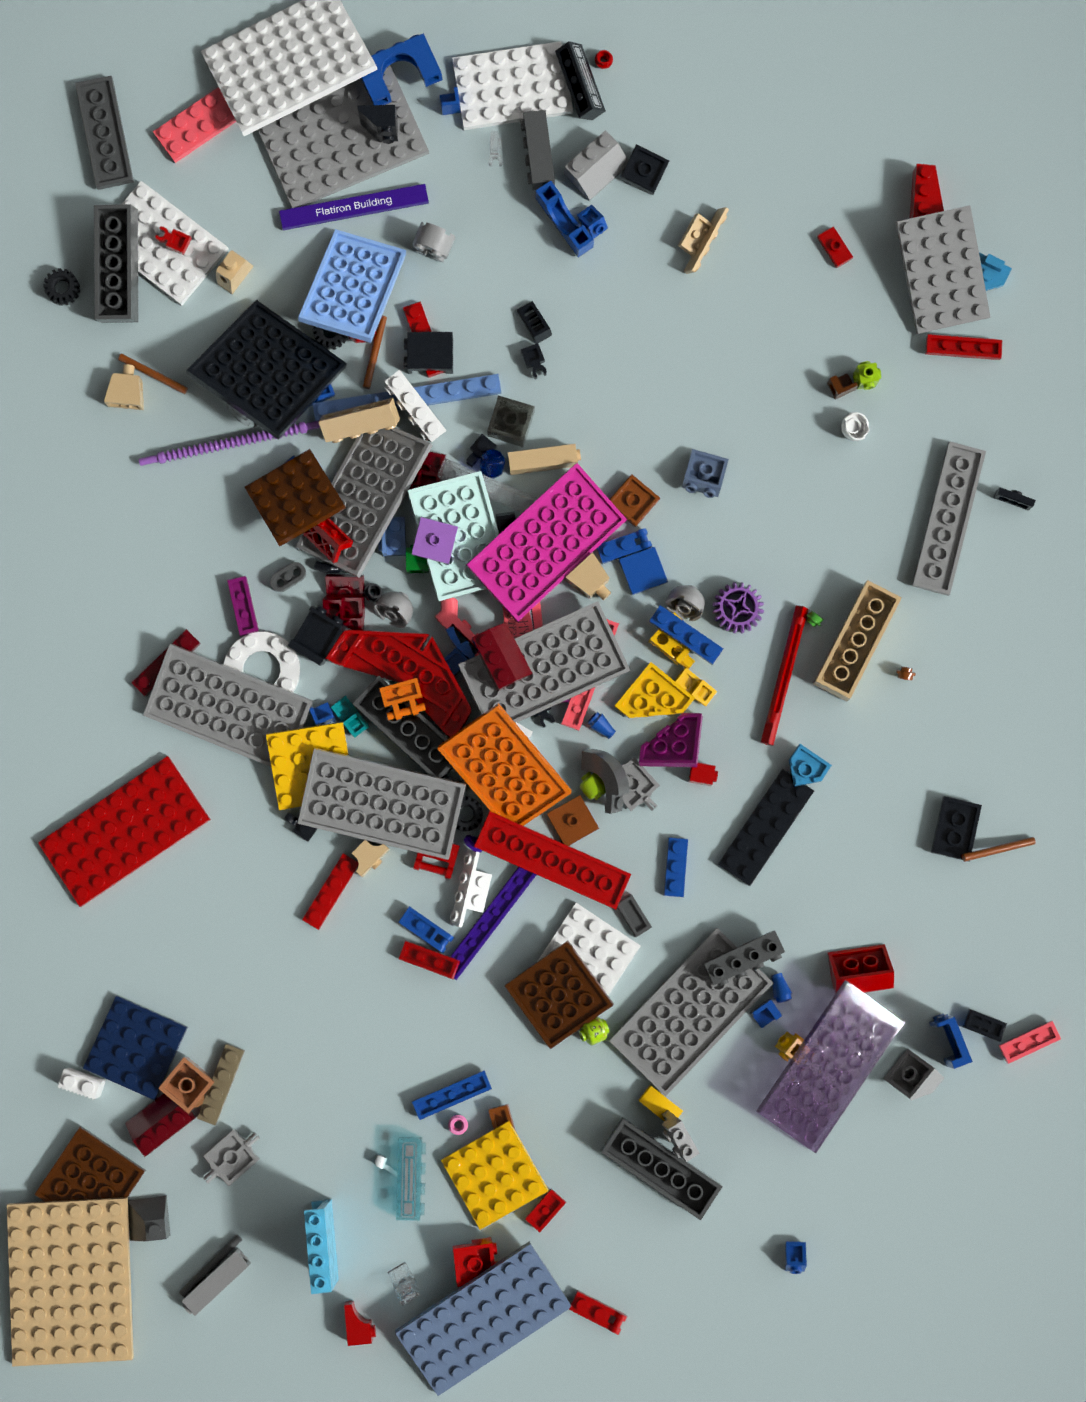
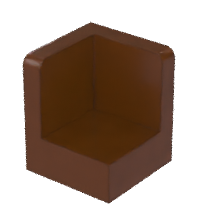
[827,373,858,400]

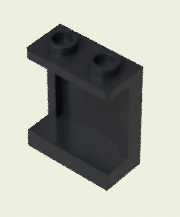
[404,332,453,374]
[288,605,346,666]

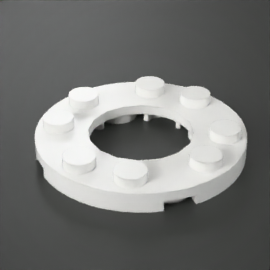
[224,632,300,692]

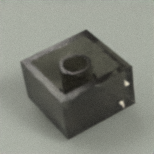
[487,395,535,447]

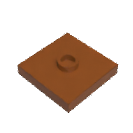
[609,474,660,527]
[547,795,599,846]

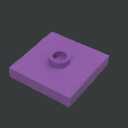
[411,517,458,564]

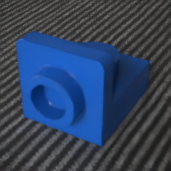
[577,204,608,239]
[785,1241,807,1274]

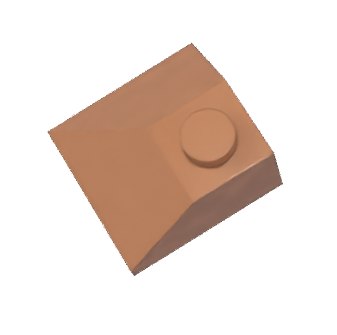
[158,1057,215,1114]

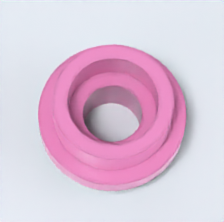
[448,1115,468,1135]

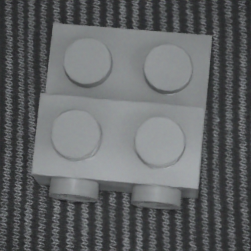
[662,1110,700,1162]

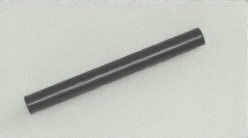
[179,1235,242,1297]

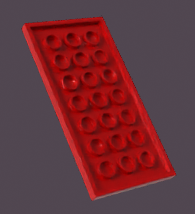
[38,756,211,907]

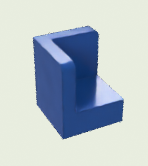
[440,87,461,115]
[309,702,336,726]
[750,999,782,1028]

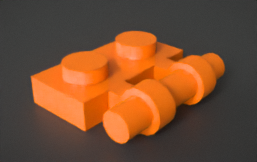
[379,678,426,721]

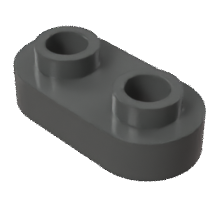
[270,562,306,592]

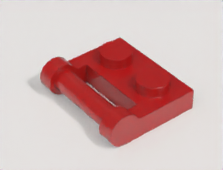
[413,844,460,879]

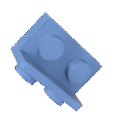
[378,517,406,557]

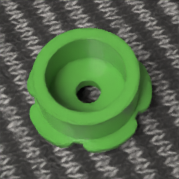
[806,611,824,627]

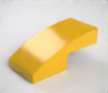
[674,668,717,706]
[638,1085,683,1121]

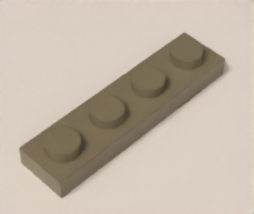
[197,1044,245,1125]

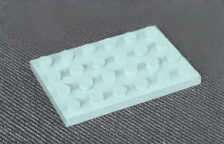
[407,471,499,602]

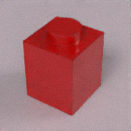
[688,763,718,786]

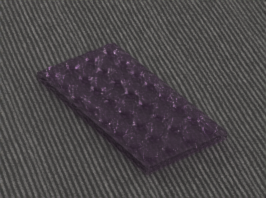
[756,980,903,1153]

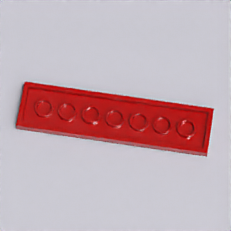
[474,811,631,910]

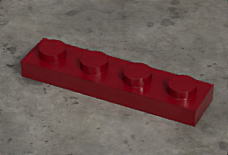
[131,629,201,697]

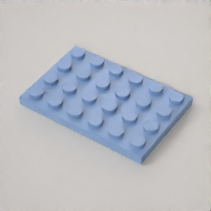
[298,229,406,343]

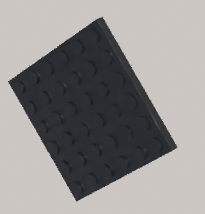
[186,300,347,440]

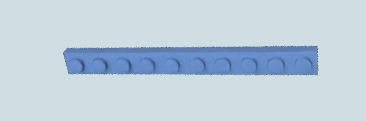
[313,374,501,421]

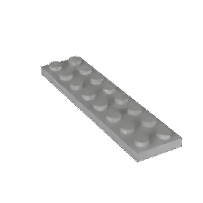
[912,441,986,596]

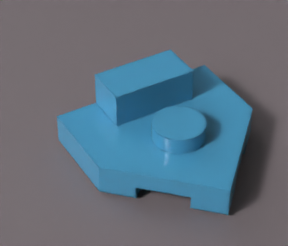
[979,252,1012,291]
[788,744,832,786]

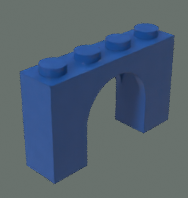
[361,33,443,105]

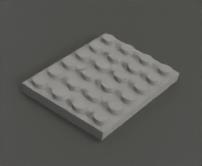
[896,205,991,334]

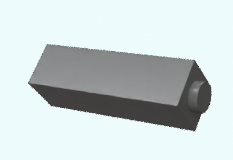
[182,1248,251,1316]

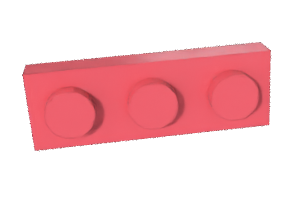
[998,1021,1061,1064]

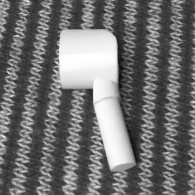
[375,1154,399,1177]

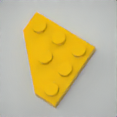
[614,662,695,719]

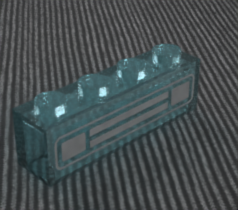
[396,1137,426,1221]

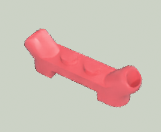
[434,598,479,656]

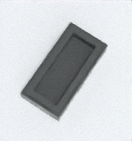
[617,894,652,938]

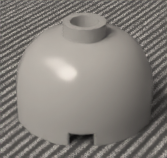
[665,585,705,621]
[374,592,413,628]

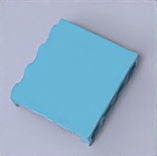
[304,1199,339,1294]

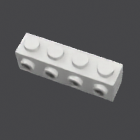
[384,370,447,442]

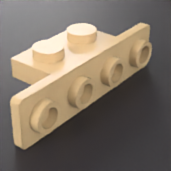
[678,207,729,274]

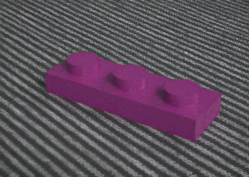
[227,576,259,636]

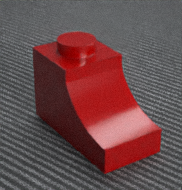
[344,1301,376,1346]

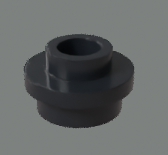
[363,583,382,602]

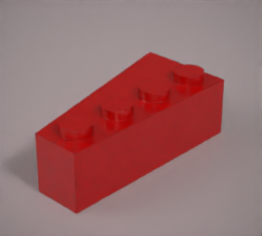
[909,164,944,219]

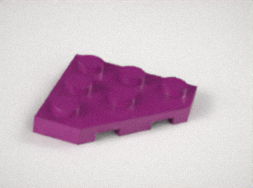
[639,713,703,767]

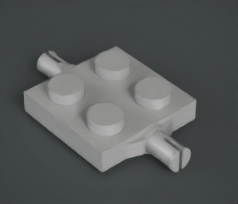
[622,757,660,811]
[203,1129,260,1186]

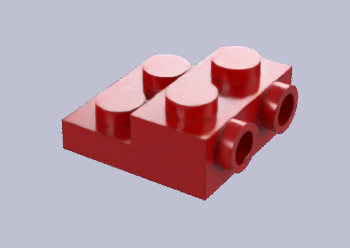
[452,1237,498,1287]

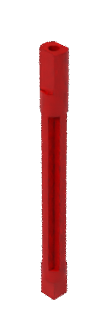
[760,605,808,746]

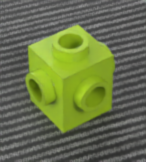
[853,361,881,390]

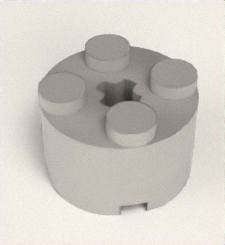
[412,222,455,262]

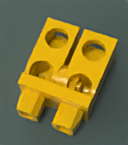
[648,612,695,669]

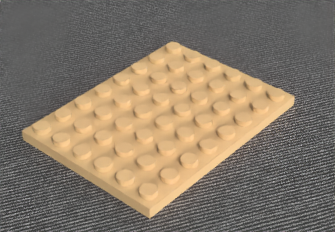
[7,1197,134,1367]

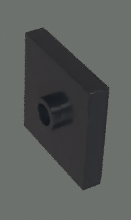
[620,144,669,195]

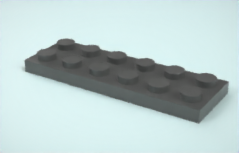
[75,76,134,190]

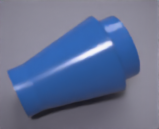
[587,712,616,739]
[771,973,792,1003]

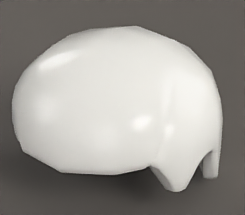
[841,412,870,441]

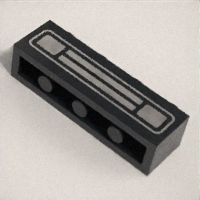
[555,41,606,120]

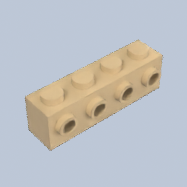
[318,398,400,443]

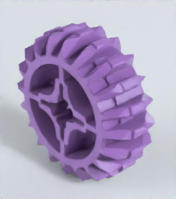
[712,582,764,634]

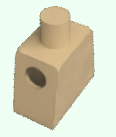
[216,250,253,294]
[104,364,144,410]
[565,553,611,601]

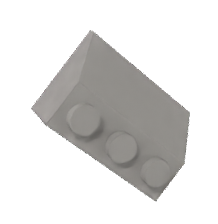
[564,130,628,201]

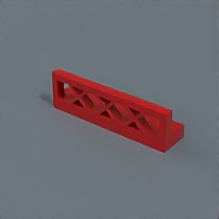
[302,518,353,563]

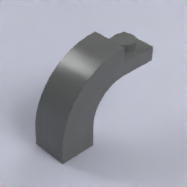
[581,749,629,814]

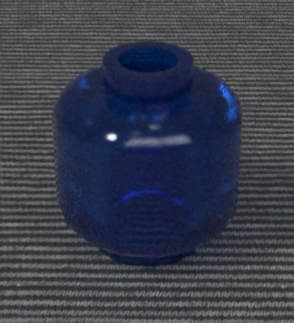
[479,449,505,479]

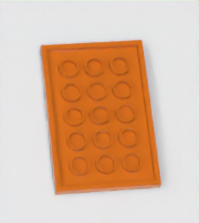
[437,703,572,826]

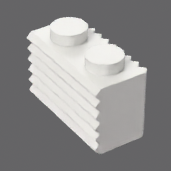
[58,1068,106,1100]

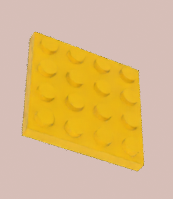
[266,721,349,810]
[441,1121,549,1230]

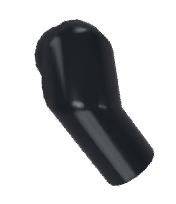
[314,561,342,573]

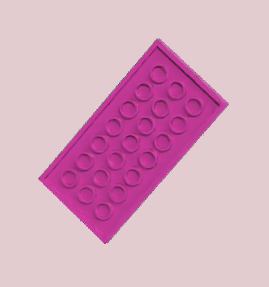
[466,463,627,622]

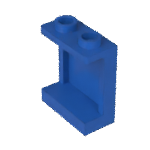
[929,1013,973,1069]

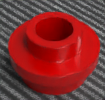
[595,50,613,69]

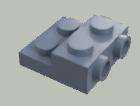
[682,449,729,498]

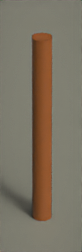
[363,316,387,389]
[118,354,188,394]
[962,837,1036,862]

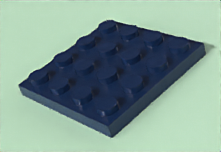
[83,995,188,1100]

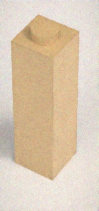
[508,444,581,475]

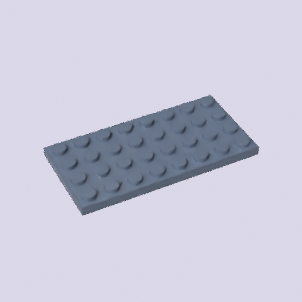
[395,1241,571,1396]

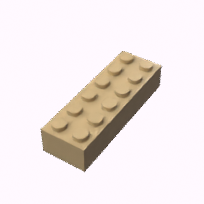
[813,580,902,702]

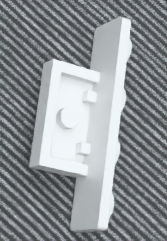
[450,849,492,927]

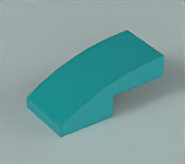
[330,695,370,738]

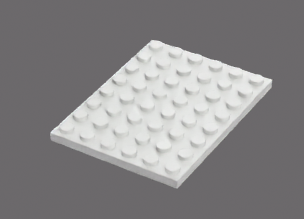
[201,0,378,136]

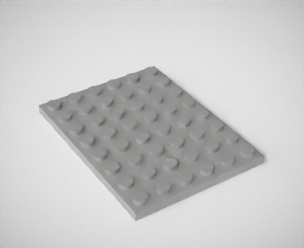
[258,65,429,208]

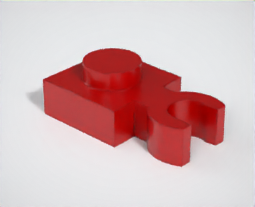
[155,226,192,255]

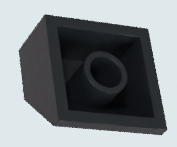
[357,105,398,144]

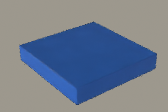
[619,547,668,595]

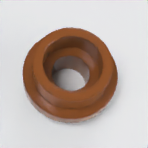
[896,666,916,680]

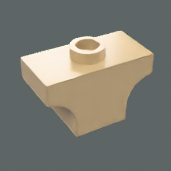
[352,840,390,877]

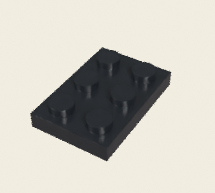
[931,796,982,862]

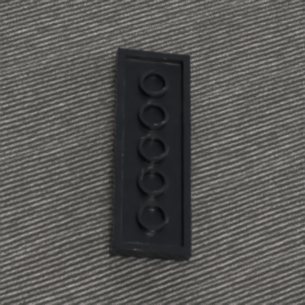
[717,769,814,886]

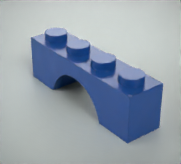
[536,181,594,258]

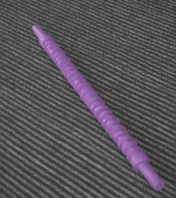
[139,421,320,466]

